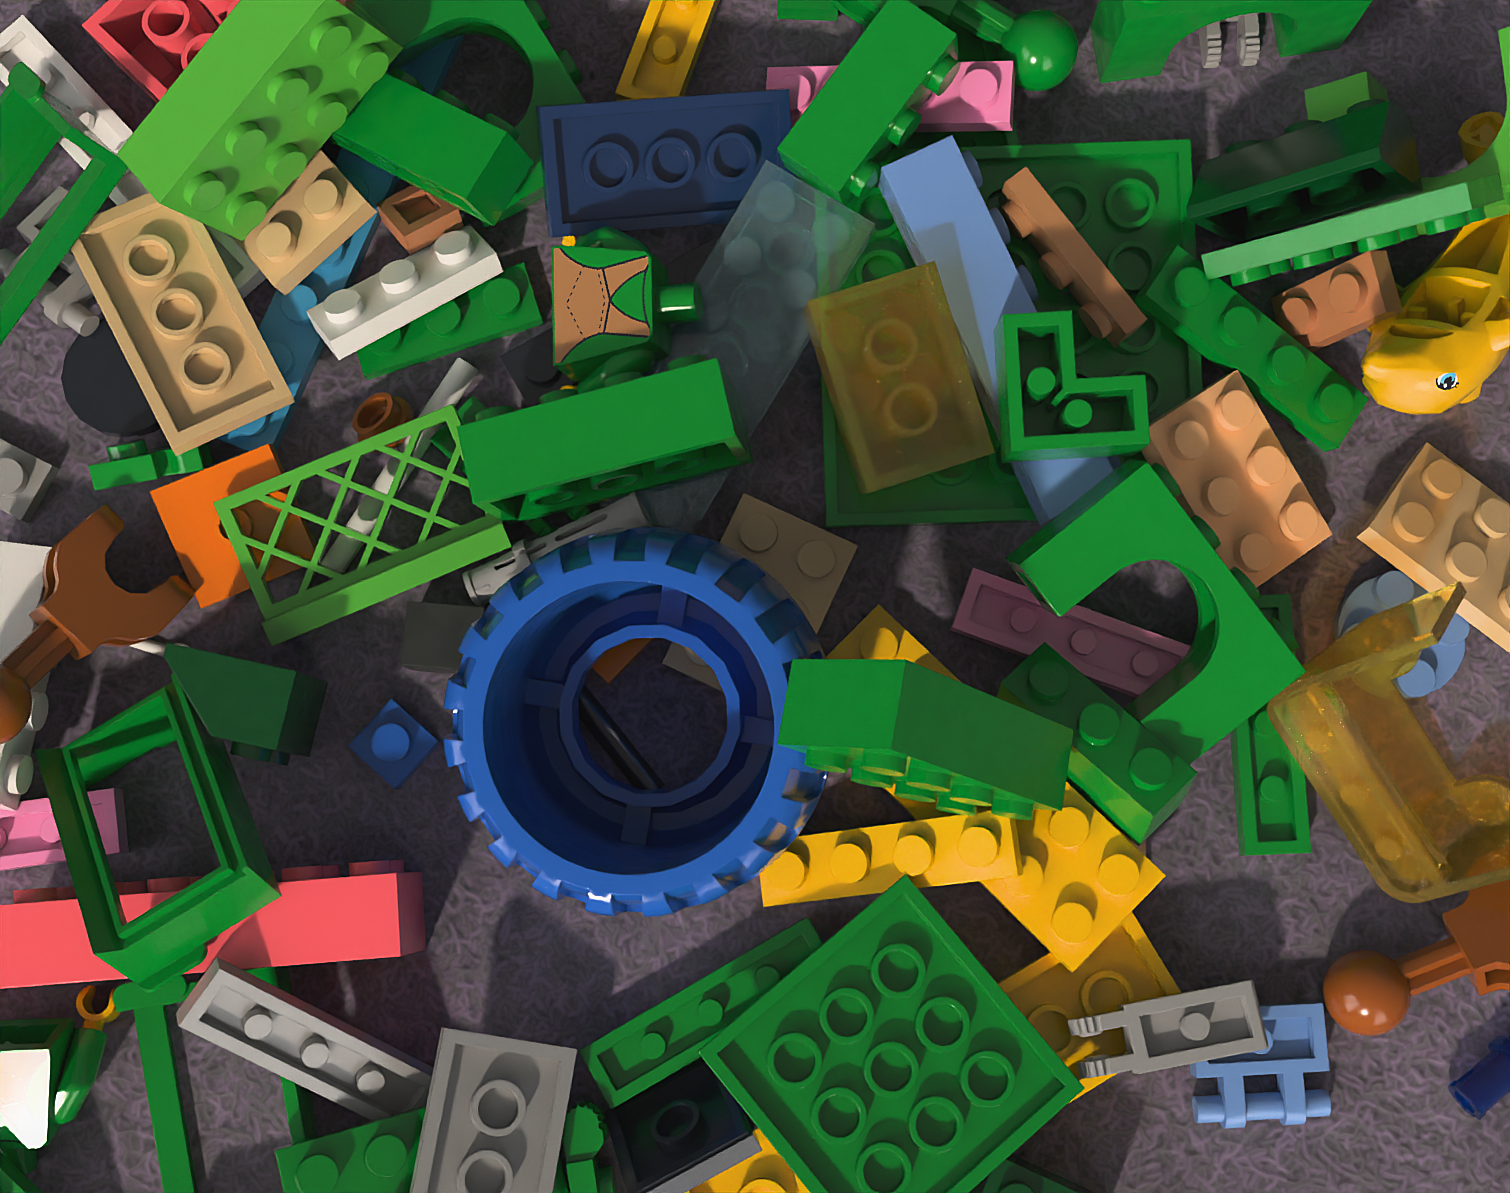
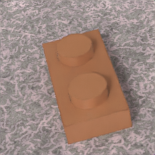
[1271,250,1403,352]

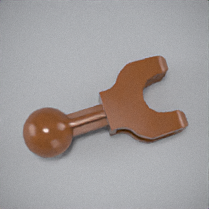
[0,505,195,745]
[1322,854,1510,1036]

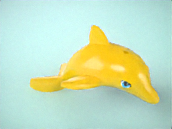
[1361,111,1510,415]

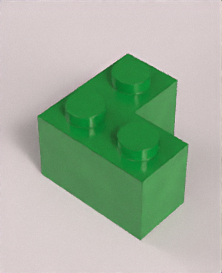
[994,310,1150,463]

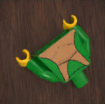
[552,226,704,394]
[0,985,121,1175]

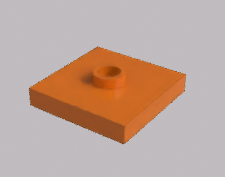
[150,444,317,609]

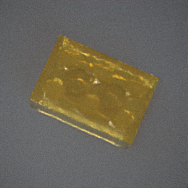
[803,261,995,495]

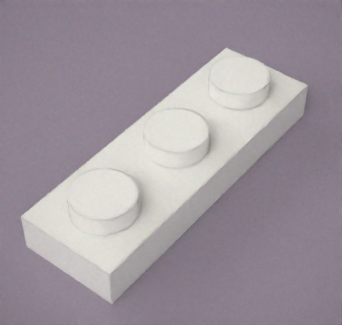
[306,224,503,360]

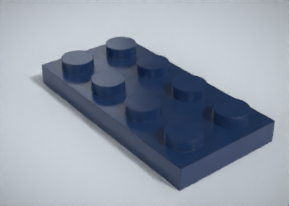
[536,88,796,238]

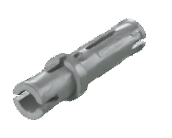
[462,491,653,608]

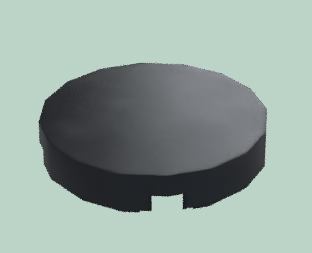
[61,318,161,438]

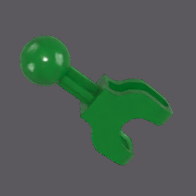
[830,0,1078,91]

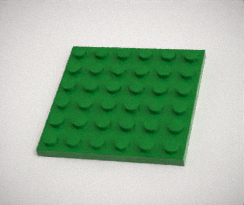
[814,139,1203,529]

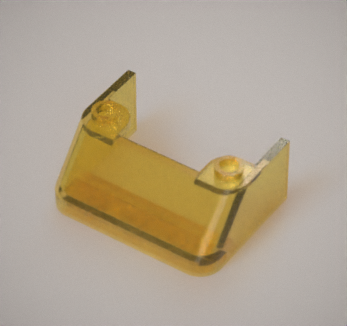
[1267,581,1510,903]

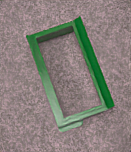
[0,62,128,345]
[35,673,282,993]
[112,966,318,1193]

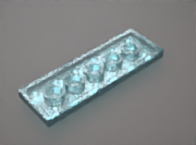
[598,160,876,533]

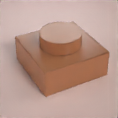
[376,185,464,255]

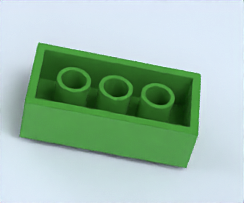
[117,0,403,241]

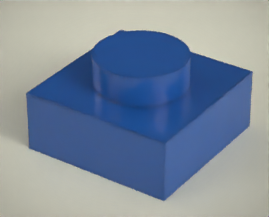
[348,698,441,789]

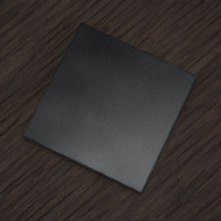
[604,1058,762,1193]

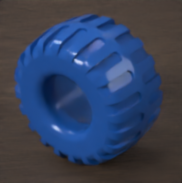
[443,526,829,917]

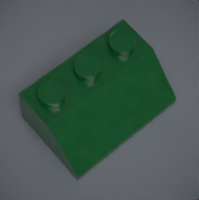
[1186,99,1423,244]

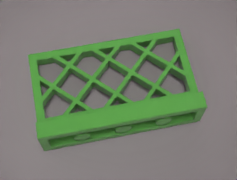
[213,404,515,646]

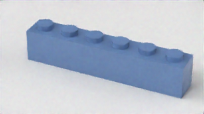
[878,135,1121,526]

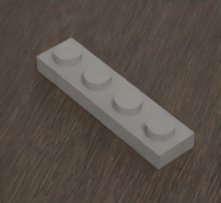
[176,957,434,1120]

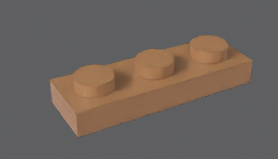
[997,167,1147,348]

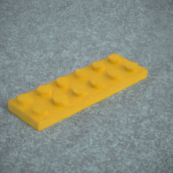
[826,604,1166,973]

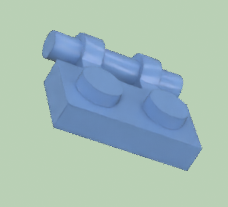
[1190,1001,1331,1129]

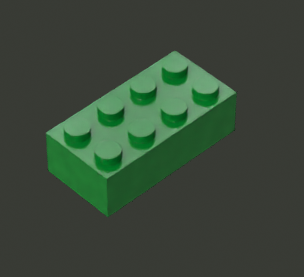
[457,355,754,525]
[777,659,1073,820]

